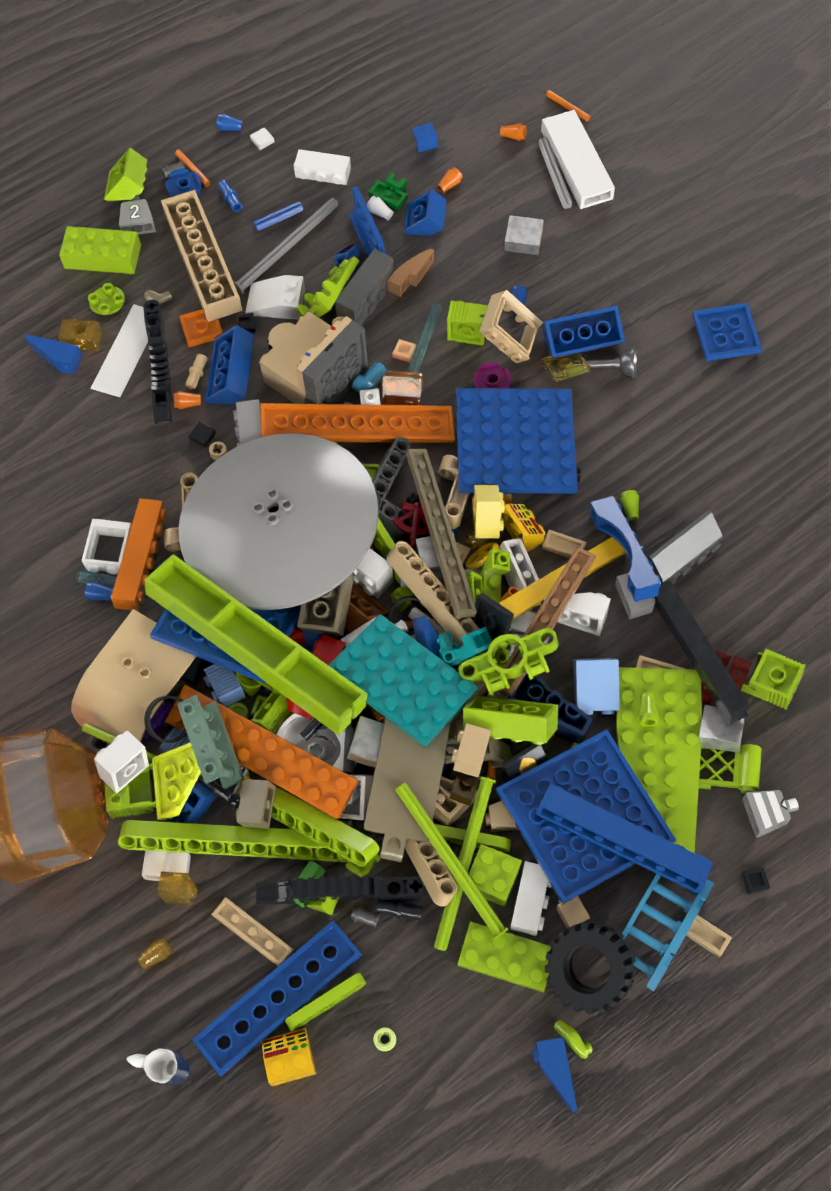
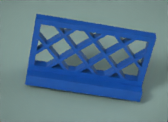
[349,187,388,257]

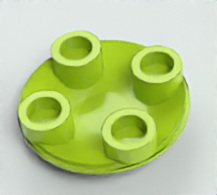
[88,283,125,315]

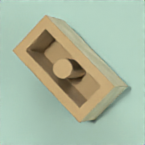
[451,723,491,777]

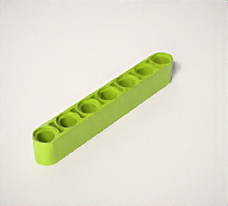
[271,787,379,866]

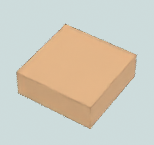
[392,339,416,363]

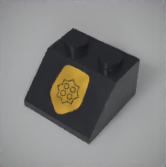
[501,744,548,783]

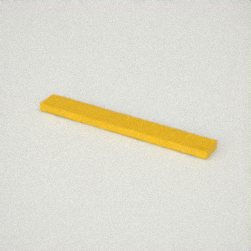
[499,537,626,621]

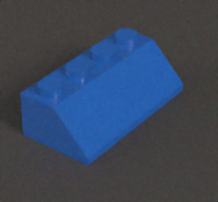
[542,306,625,358]
[205,325,254,405]

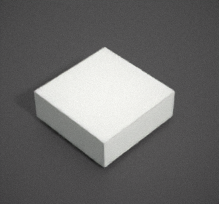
[250,127,274,150]

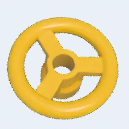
[465,542,499,570]

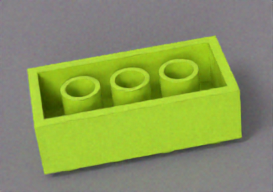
[59,226,141,274]
[463,695,558,745]

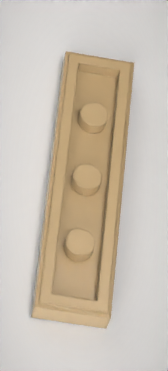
[211,897,294,966]

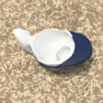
[127,1048,190,1085]

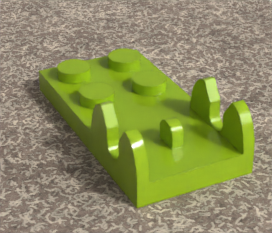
[297,256,359,318]

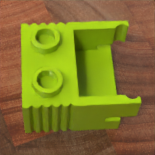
[447,300,488,345]
[741,649,805,710]
[104,763,156,819]

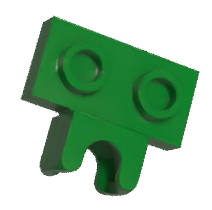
[368,173,408,211]

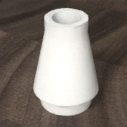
[366,196,393,220]

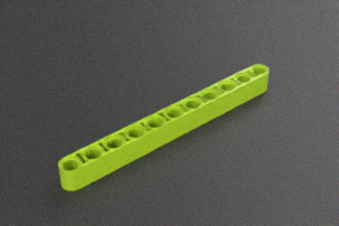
[118,820,351,862]

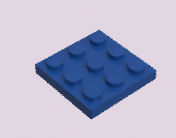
[692,303,762,361]

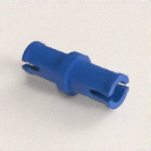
[218,180,243,212]

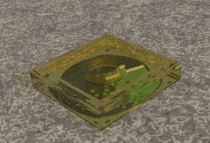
[541,353,591,382]

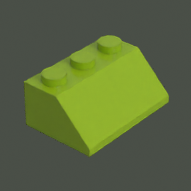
[104,148,147,201]

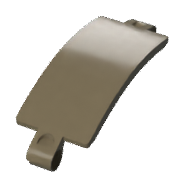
[364,718,451,862]

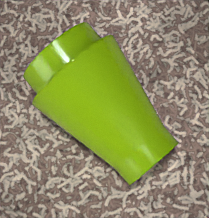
[620,490,639,521]
[638,693,659,726]

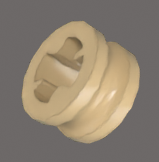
[209,442,227,460]

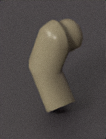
[144,290,172,304]

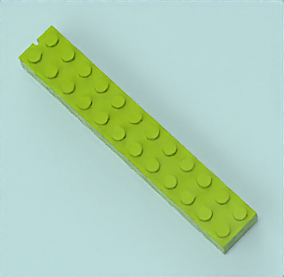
[144,554,367,735]

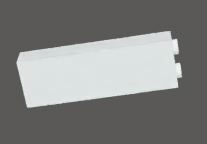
[541,110,615,209]

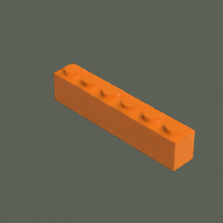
[111,498,167,611]

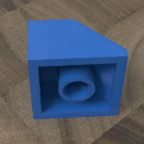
[403,189,447,236]

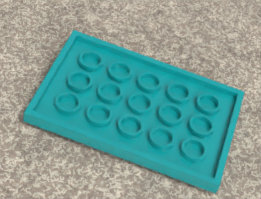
[328,614,479,748]

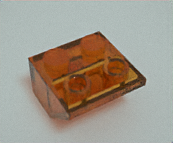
[382,371,423,405]

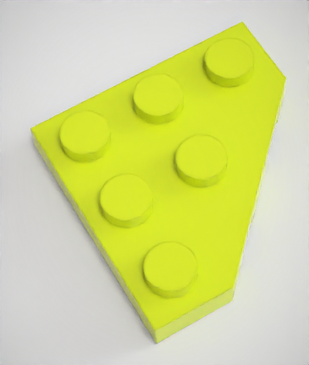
[152,743,201,821]

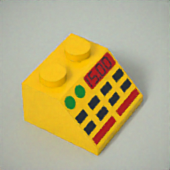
[503,504,545,552]
[262,1028,316,1086]

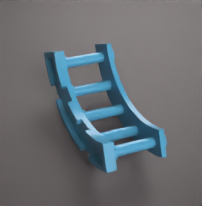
[606,873,714,991]

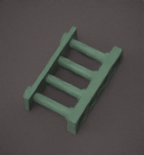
[177,695,244,789]

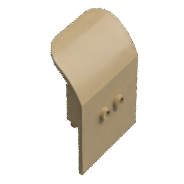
[71,609,196,743]

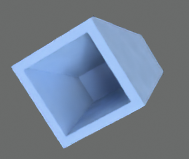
[573,658,619,715]

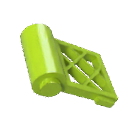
[699,744,762,794]

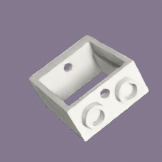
[82,519,132,575]

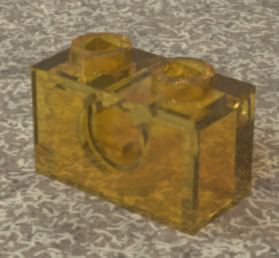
[58,319,103,351]
[158,871,197,905]

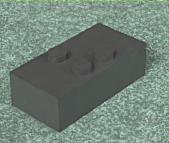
[335,249,394,325]

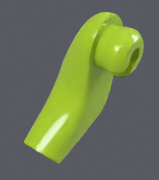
[554,1020,593,1059]

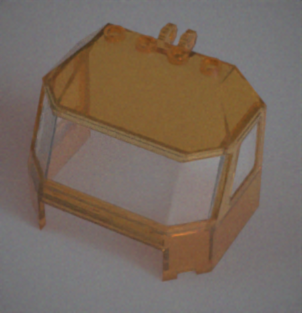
[0,728,108,884]

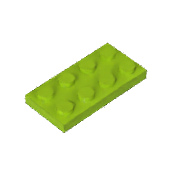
[458,922,551,993]

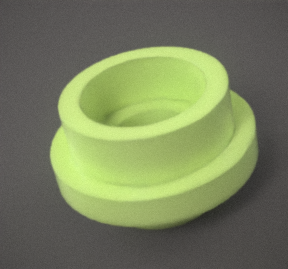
[373,1028,396,1052]

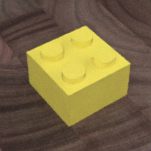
[473,485,505,538]

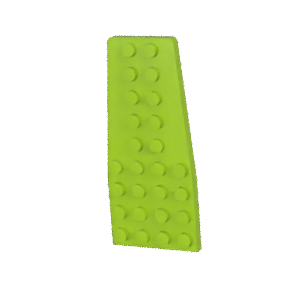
[616,667,702,853]

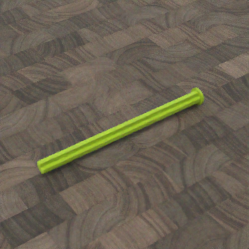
[434,776,496,951]
[395,783,508,939]

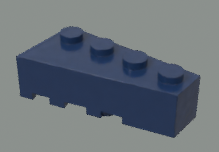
[507,673,593,744]

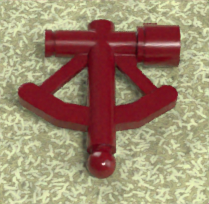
[392,502,430,548]

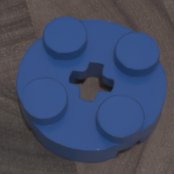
[166,169,202,197]

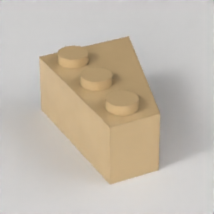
[433,776,478,826]

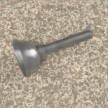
[575,348,637,378]

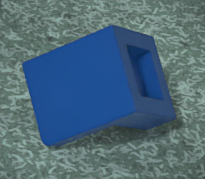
[412,123,438,152]

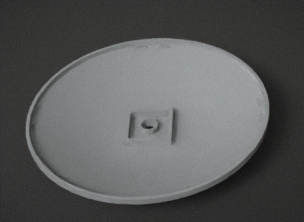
[179,433,379,610]

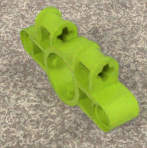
[459,628,559,696]

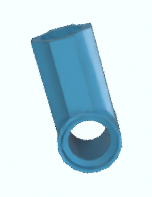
[352,362,388,394]

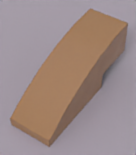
[387,249,434,297]

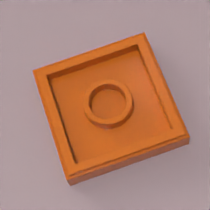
[179,309,223,348]

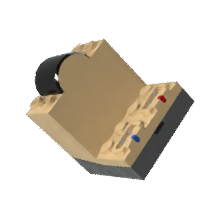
[259,311,369,404]

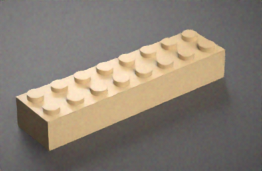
[161,190,243,322]

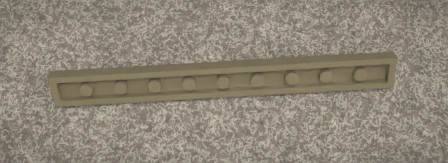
[406,449,477,618]

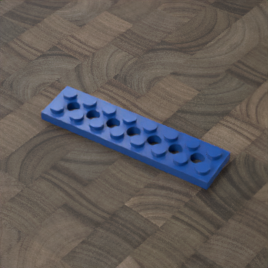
[192,921,362,1077]

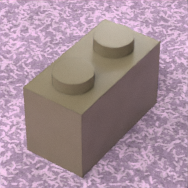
[236,779,276,829]

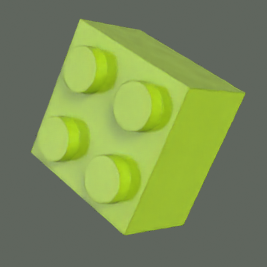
[469,844,522,907]

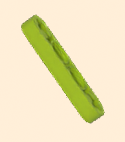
[434,824,511,853]
[285,973,366,1031]

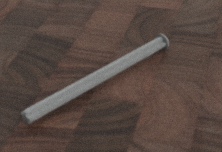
[233,198,338,294]

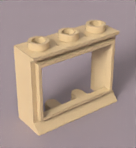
[479,290,543,363]

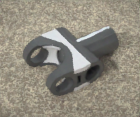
[316,729,355,774]

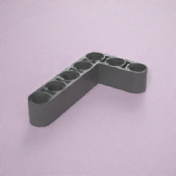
[372,437,412,538]

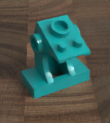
[437,627,492,665]

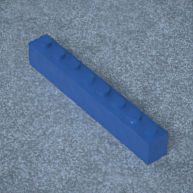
[536,784,713,894]

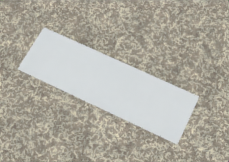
[91,304,148,397]

